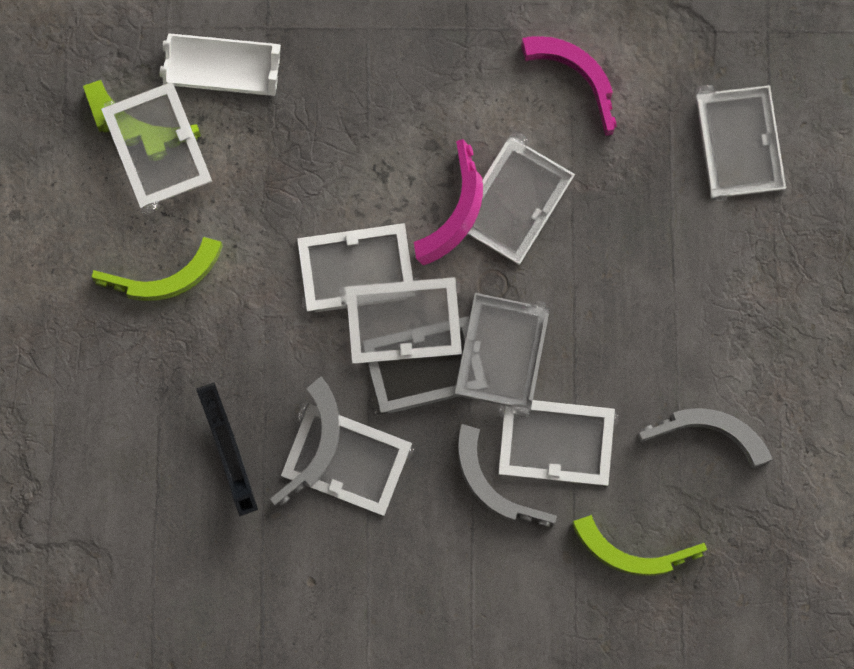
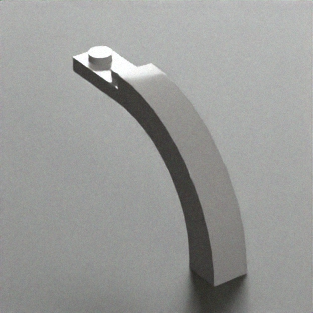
[270,376,340,506]
[637,408,773,468]
[458,424,557,527]

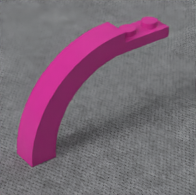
[521,36,617,136]
[414,139,483,266]

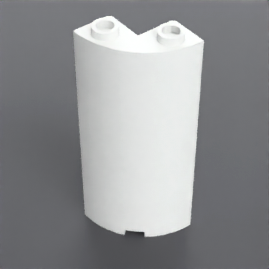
[160,34,281,96]

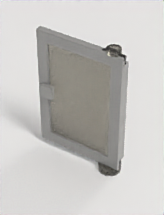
[363,316,490,415]

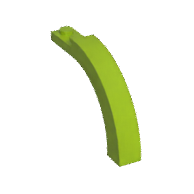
[92,237,223,301]
[572,515,707,576]

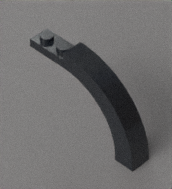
[196,382,258,516]

